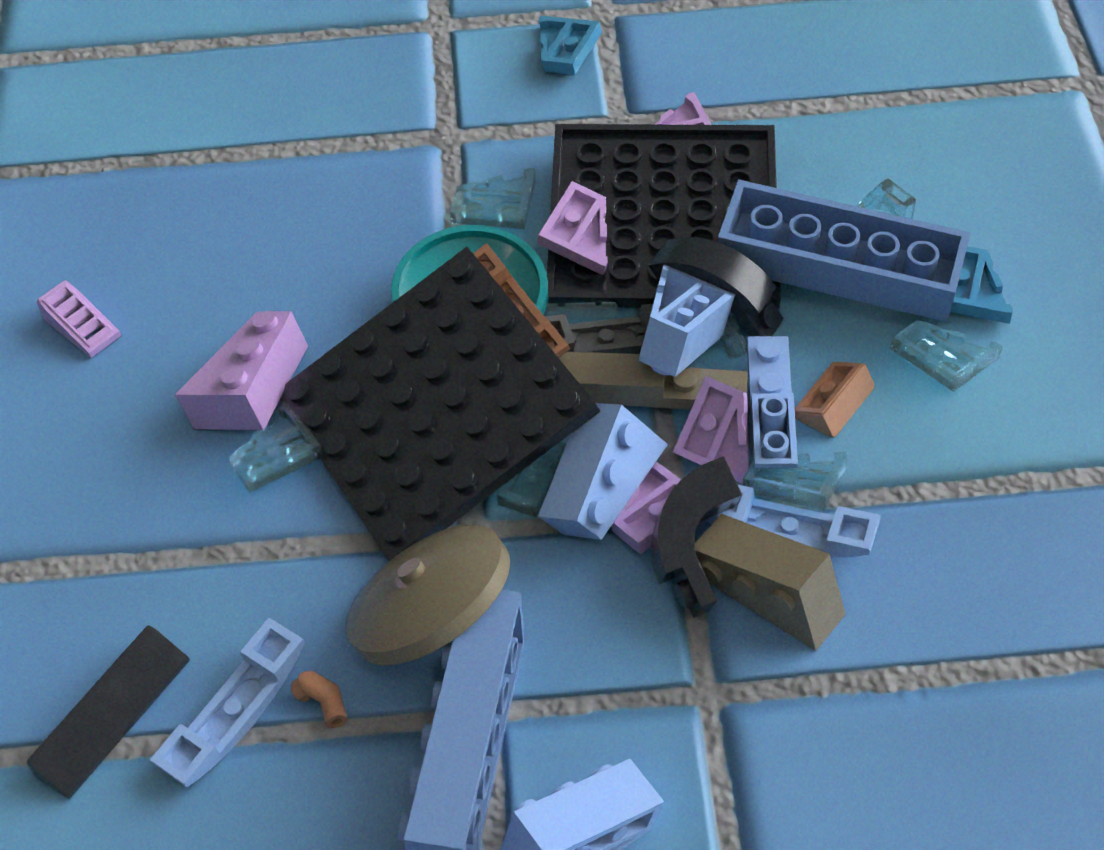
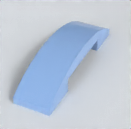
[706,485,881,557]
[150,618,305,787]

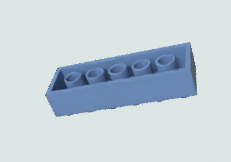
[718,179,971,322]
[398,590,525,850]

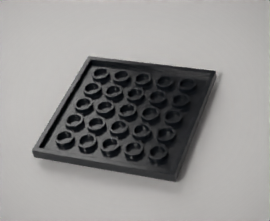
[547,124,781,309]
[280,247,600,561]

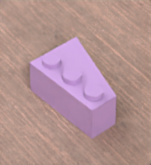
[175,311,308,430]

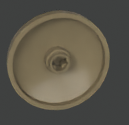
[346,525,510,665]

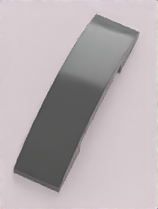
[544,304,652,354]

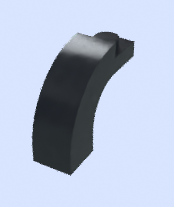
[648,237,784,336]
[651,456,742,618]

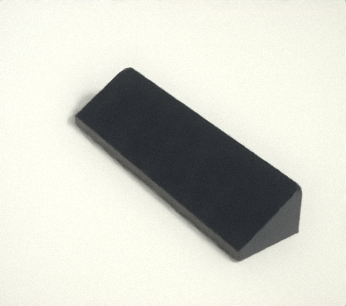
[27,625,190,800]

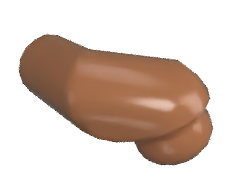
[290,671,348,728]

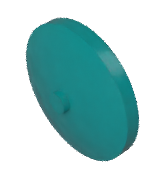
[391,225,548,315]

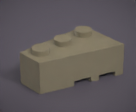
[694,514,846,651]

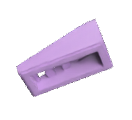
[37,280,121,358]

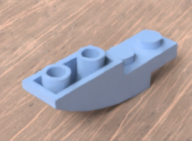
[747,336,798,468]

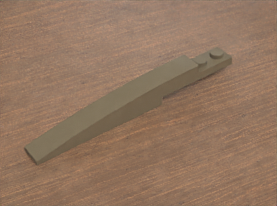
[559,352,748,410]

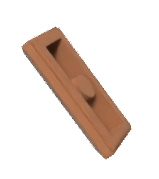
[794,362,875,437]

